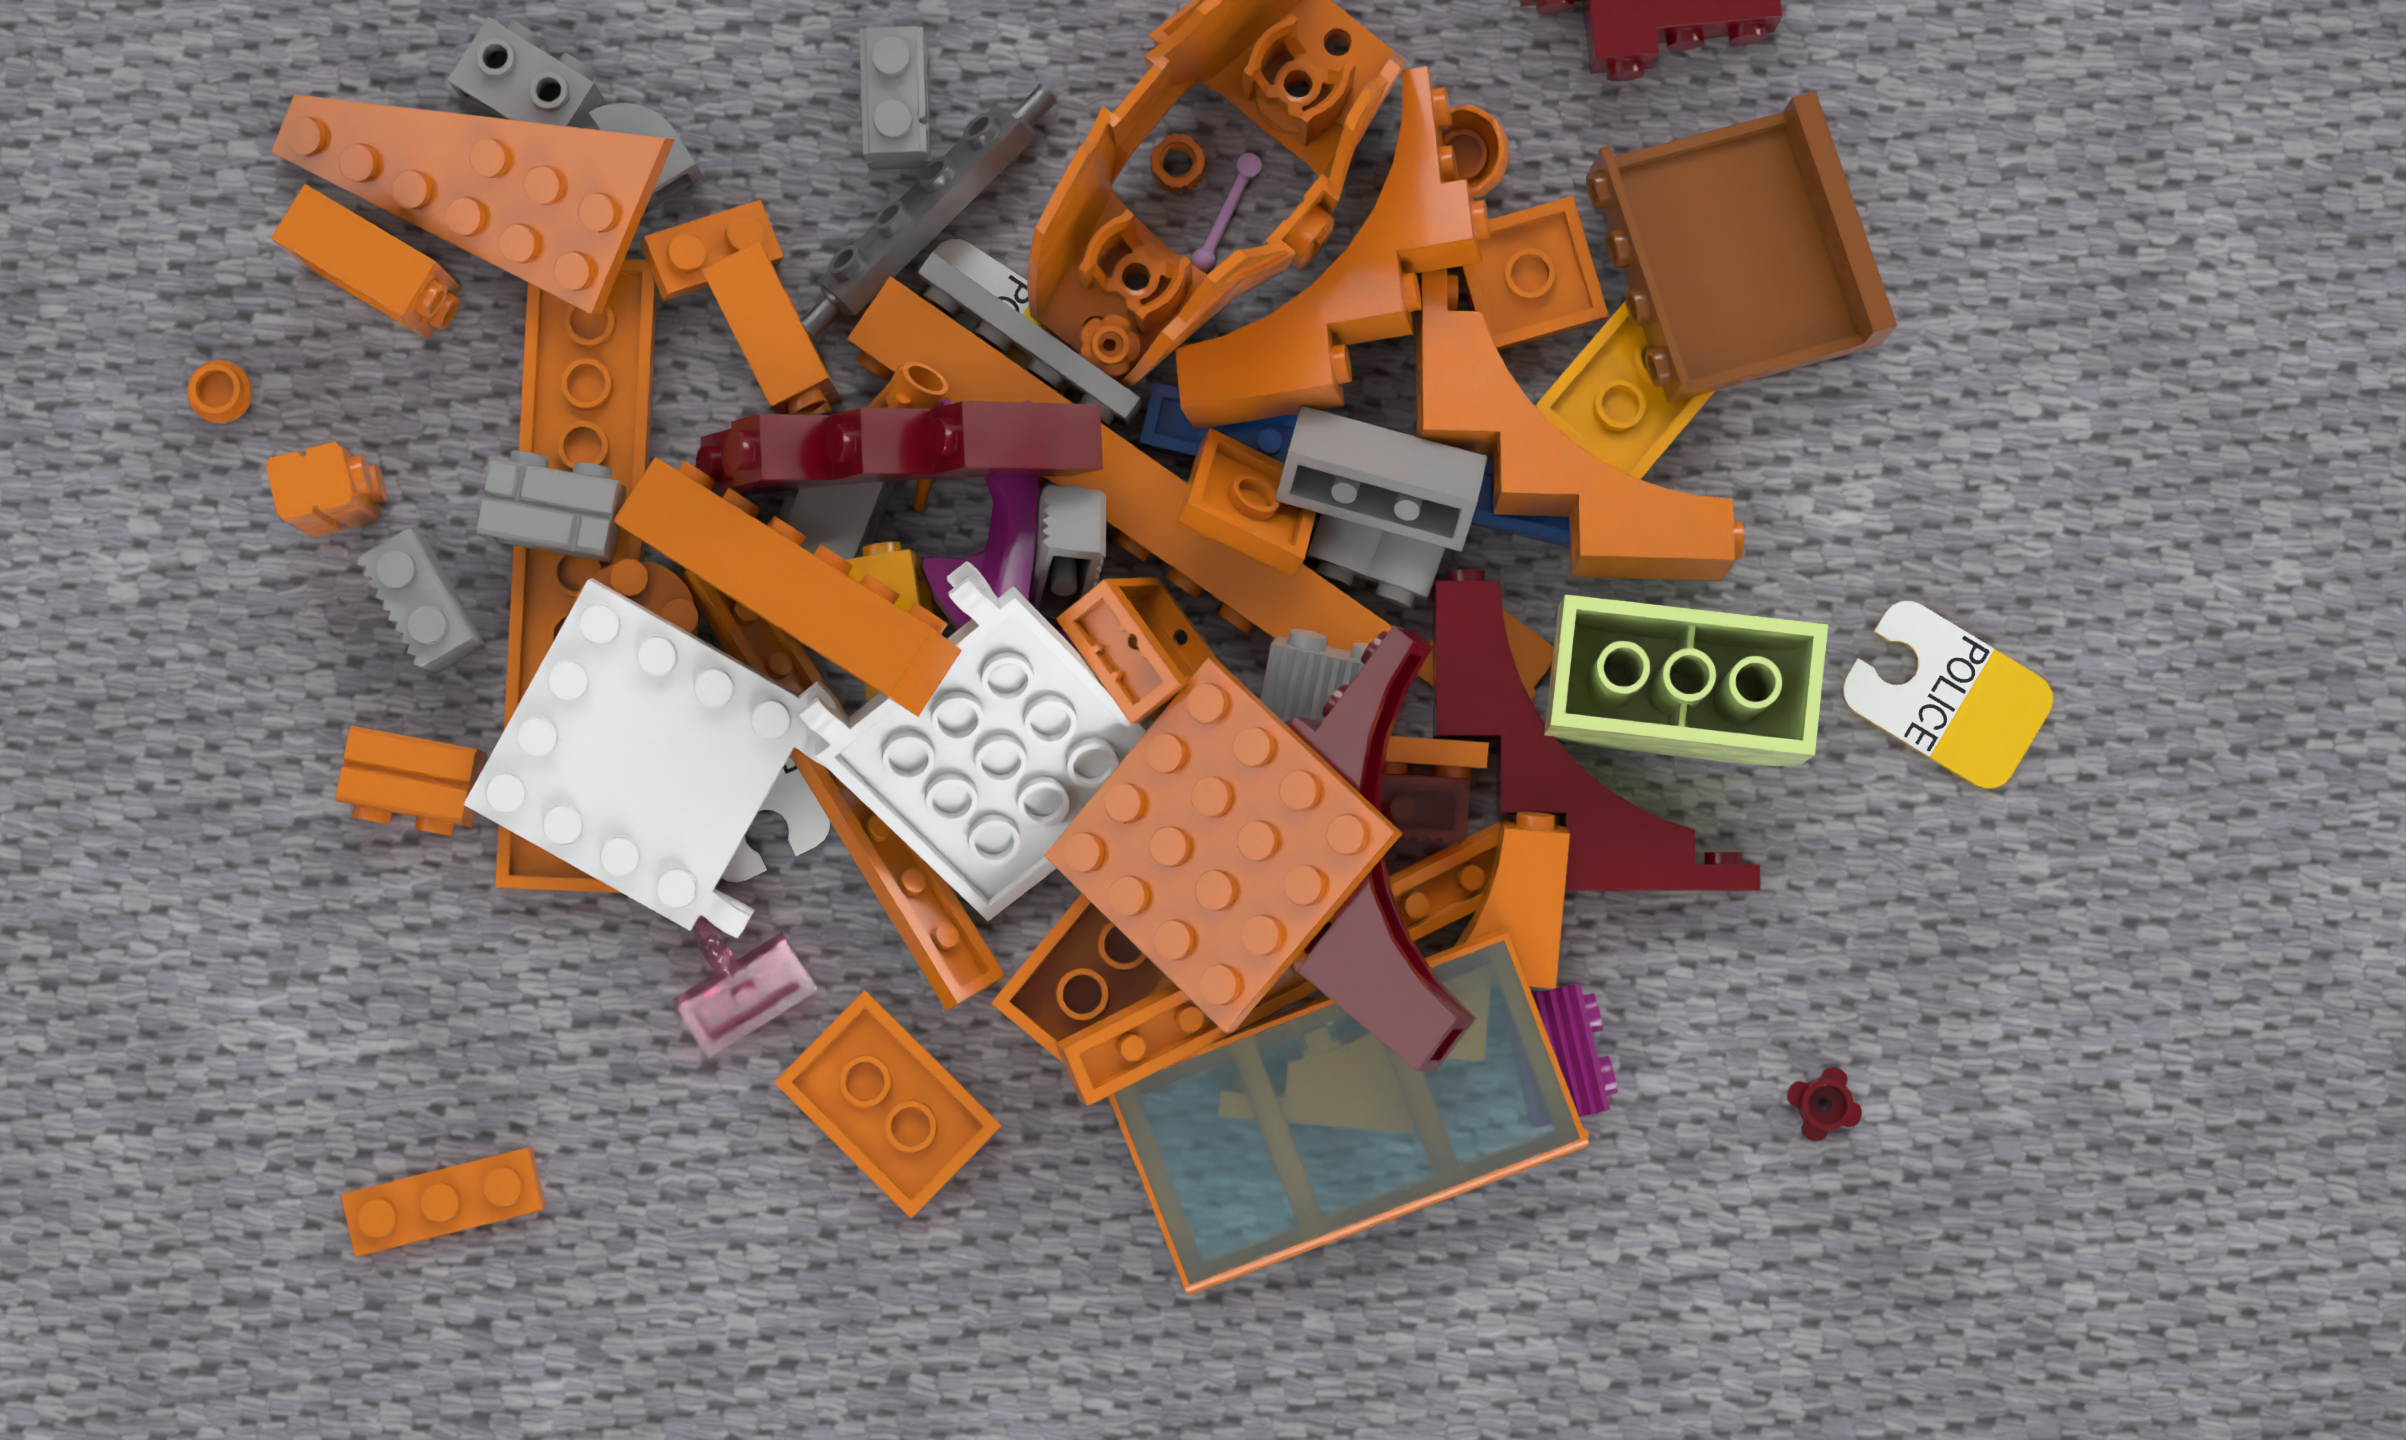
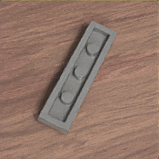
[917,252,1142,428]

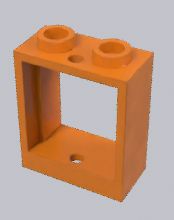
[271,184,461,340]
[701,241,841,415]
[1056,577,1220,724]

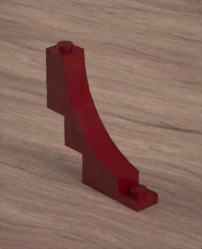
[1432,569,1760,891]

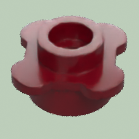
[1787,1067,1862,1141]

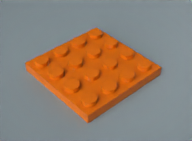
[1044,658,1403,1032]

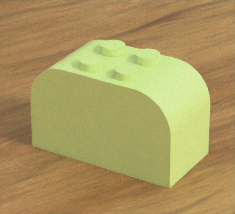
[1544,595,1828,766]

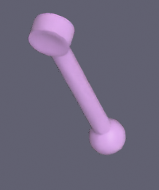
[1191,153,1262,272]

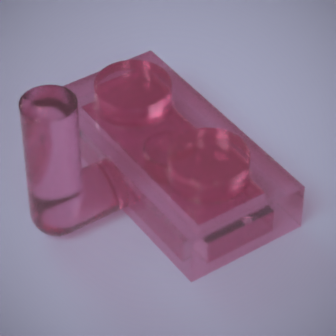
[672,915,818,1058]

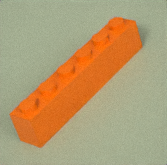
[613,457,962,717]

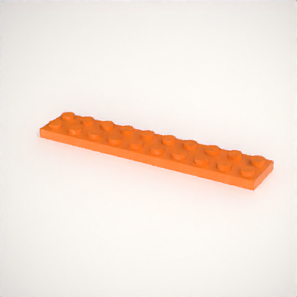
[495,259,658,893]

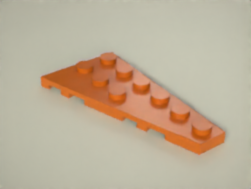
[271,94,675,314]

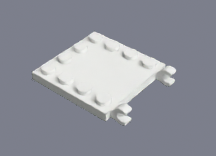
[799,561,1151,921]
[463,578,827,938]

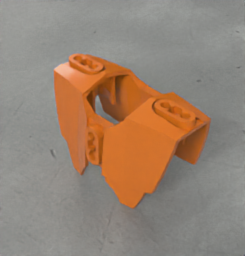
[1027,0,1407,389]

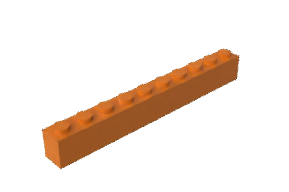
[847,276,1393,651]

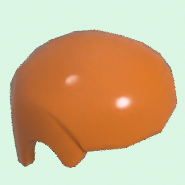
[1441,104,1510,199]

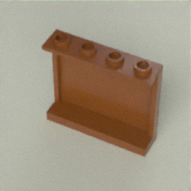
[1586,91,1897,403]

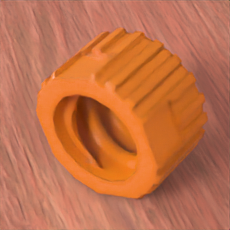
[1150,133,1206,194]

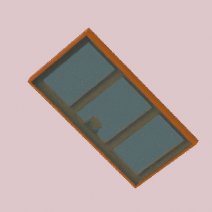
[1108,927,1590,1296]

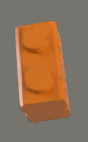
[265,441,387,537]
[335,726,487,837]

